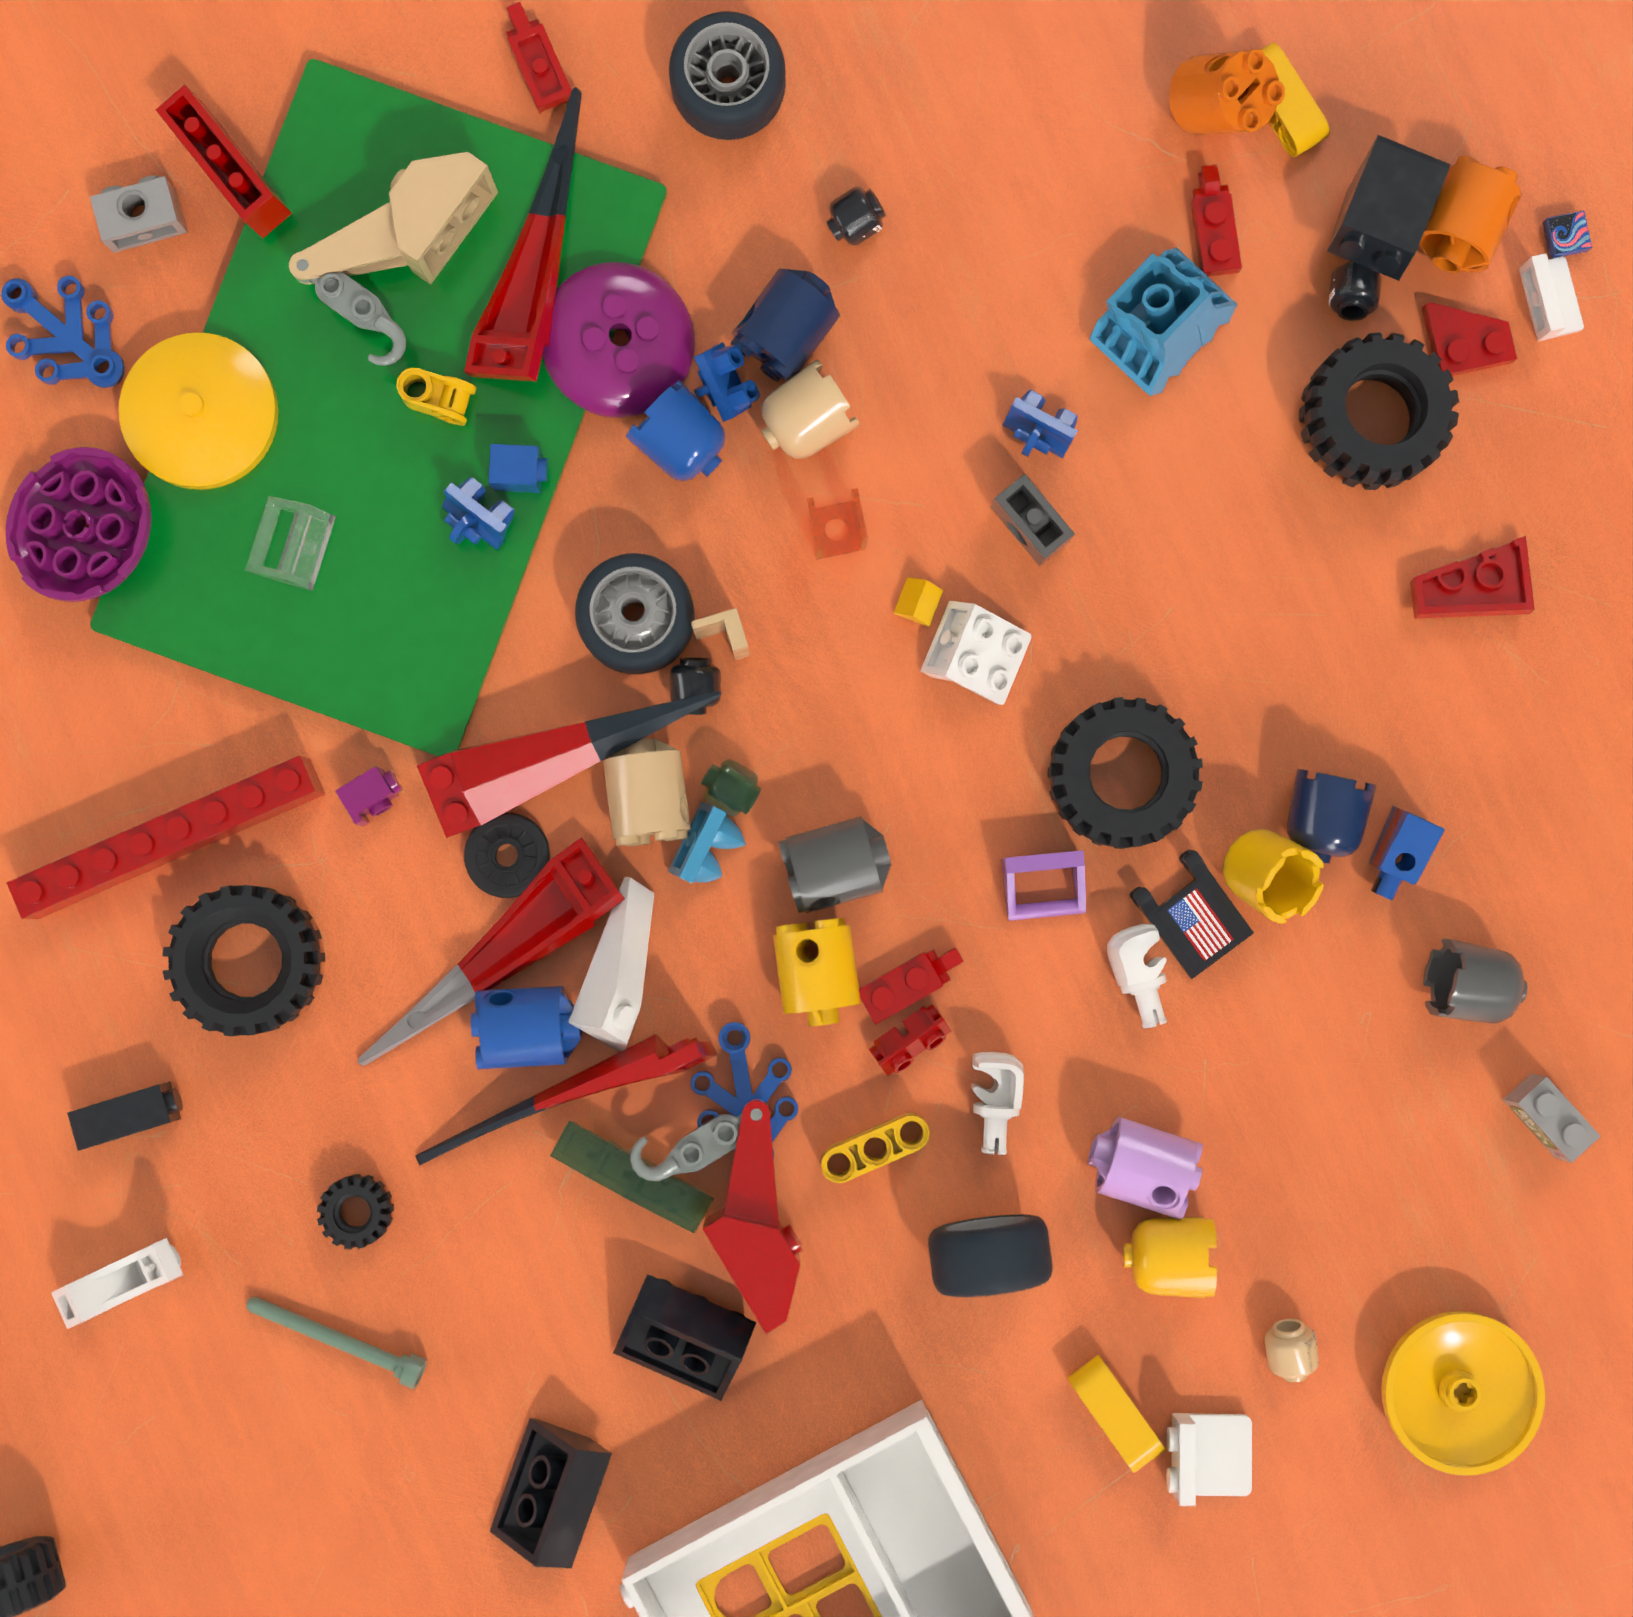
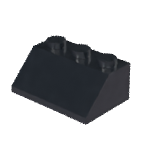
[613,1274,756,1401]
[490,1418,612,1568]

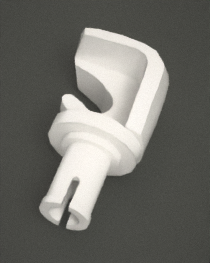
[1106,923,1167,1028]
[971,1052,1024,1155]

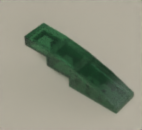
[550,1121,714,1233]

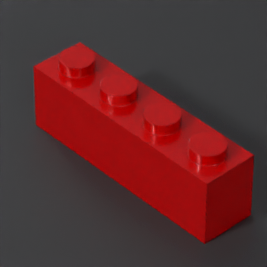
[155,84,292,238]

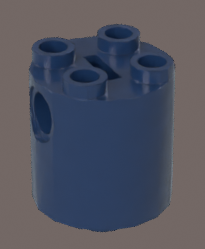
[730,268,841,382]

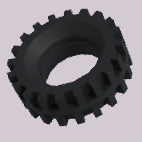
[1047,697,1203,849]
[162,885,325,1037]

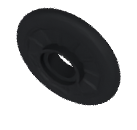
[464,813,550,898]

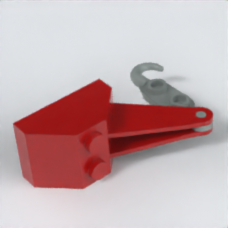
[630,1099,803,1334]

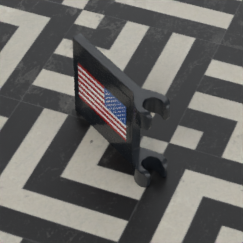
[1129,849,1254,979]

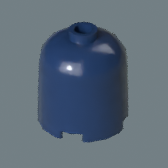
[1287,768,1376,864]

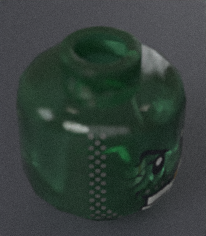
[701,759,762,817]

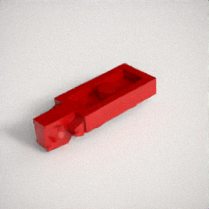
[506,2,572,113]
[1191,164,1242,277]
[859,948,964,1025]

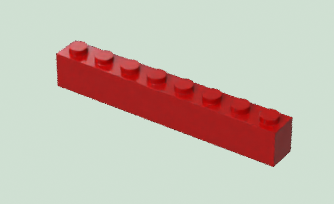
[6,755,325,919]

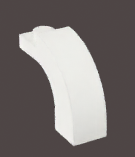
[51,1238,183,1329]

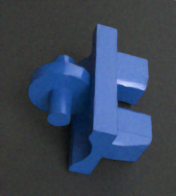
[694,342,760,422]
[1002,390,1078,458]
[442,477,515,550]

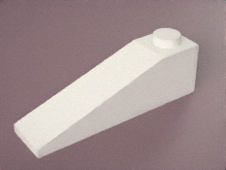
[568,877,654,1051]

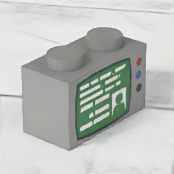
[1502,1074,1601,1163]

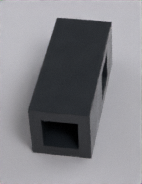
[67,1082,183,1151]

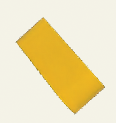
[1260,42,1330,157]
[821,1112,930,1183]
[1066,1355,1166,1473]

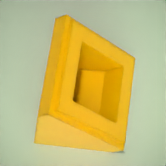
[893,577,943,627]

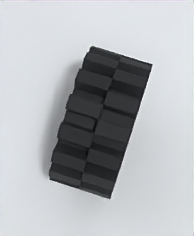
[317,1174,394,1250]

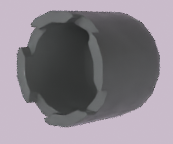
[1423,938,1527,1023]

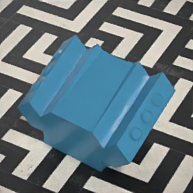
[1089,248,1237,396]

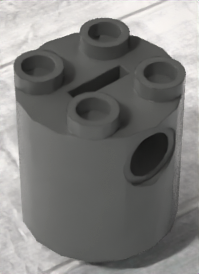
[778,816,891,913]

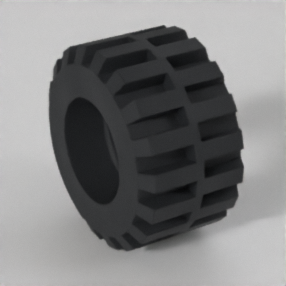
[0,1536,66,1617]

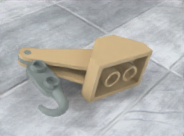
[289,152,498,366]

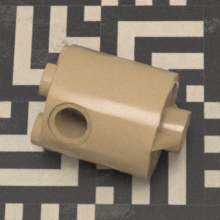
[603,738,691,847]

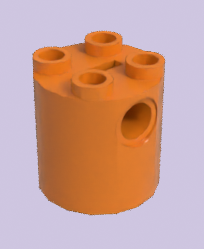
[1169,49,1285,135]
[1418,156,1522,274]

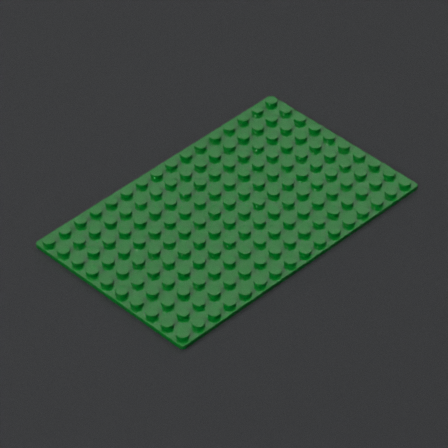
[90,59,667,756]

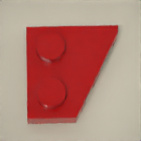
[1422,302,1517,376]

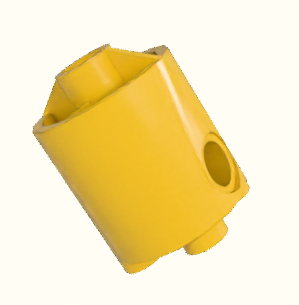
[773,918,861,1027]

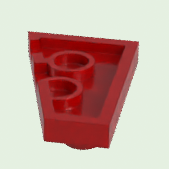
[1410,536,1535,619]

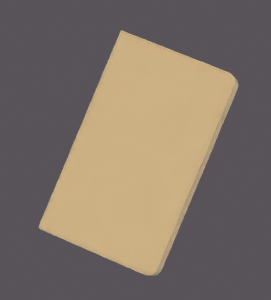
[691,608,750,661]

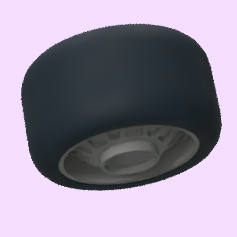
[669,11,786,140]
[575,553,695,674]
[928,1214,1053,1297]

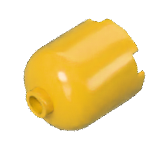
[1223,829,1324,924]
[1123,1217,1217,1298]

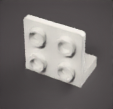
[920,601,1031,705]

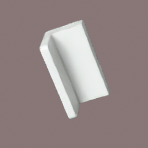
[1519,253,1584,341]

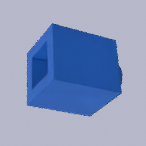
[489,444,548,493]

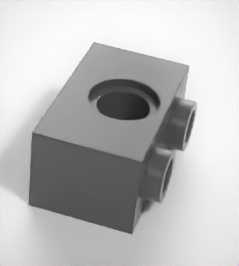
[990,474,1075,566]

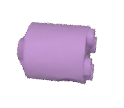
[1088,1116,1203,1220]

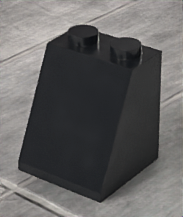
[1327,135,1451,281]

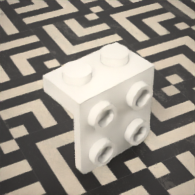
[1166,1413,1252,1506]

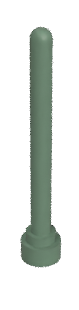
[246,1297,428,1390]

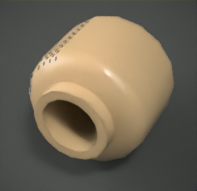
[1264,1319,1319,1382]

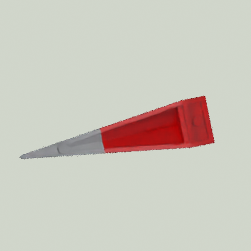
[357,837,625,1066]

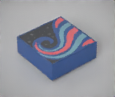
[1542,211,1592,259]

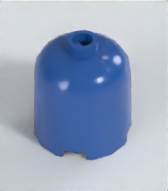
[626,380,725,481]

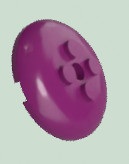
[542,262,695,418]
[5,447,152,602]

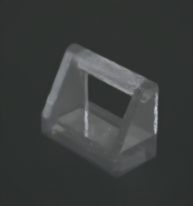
[245,496,336,591]

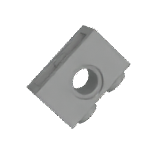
[90,175,188,253]

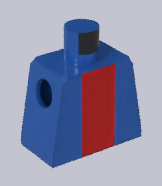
[1369,806,1445,900]

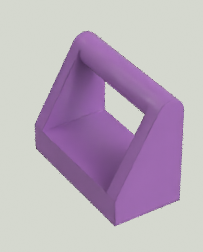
[1001,850,1086,921]

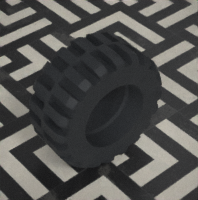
[1299,332,1459,490]

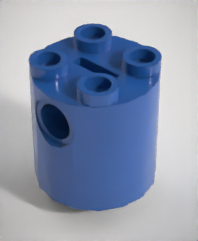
[471,986,582,1069]

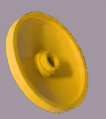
[119,332,279,490]
[1381,1311,1545,1476]

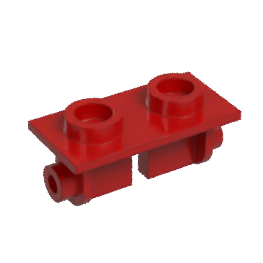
[869,1004,951,1076]

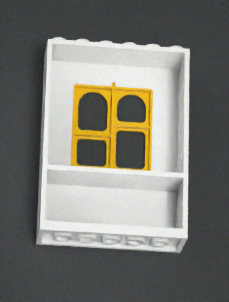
[619,1399,1035,1617]

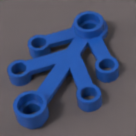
[1,276,125,388]
[691,1022,798,1159]

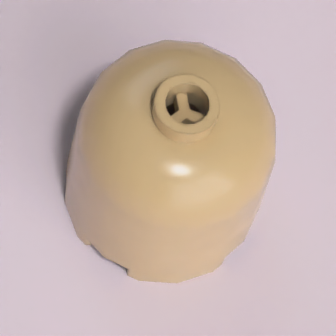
[761,360,860,459]

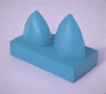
[668,802,746,884]

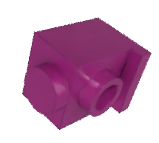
[335,766,403,826]

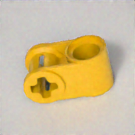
[396,368,477,426]

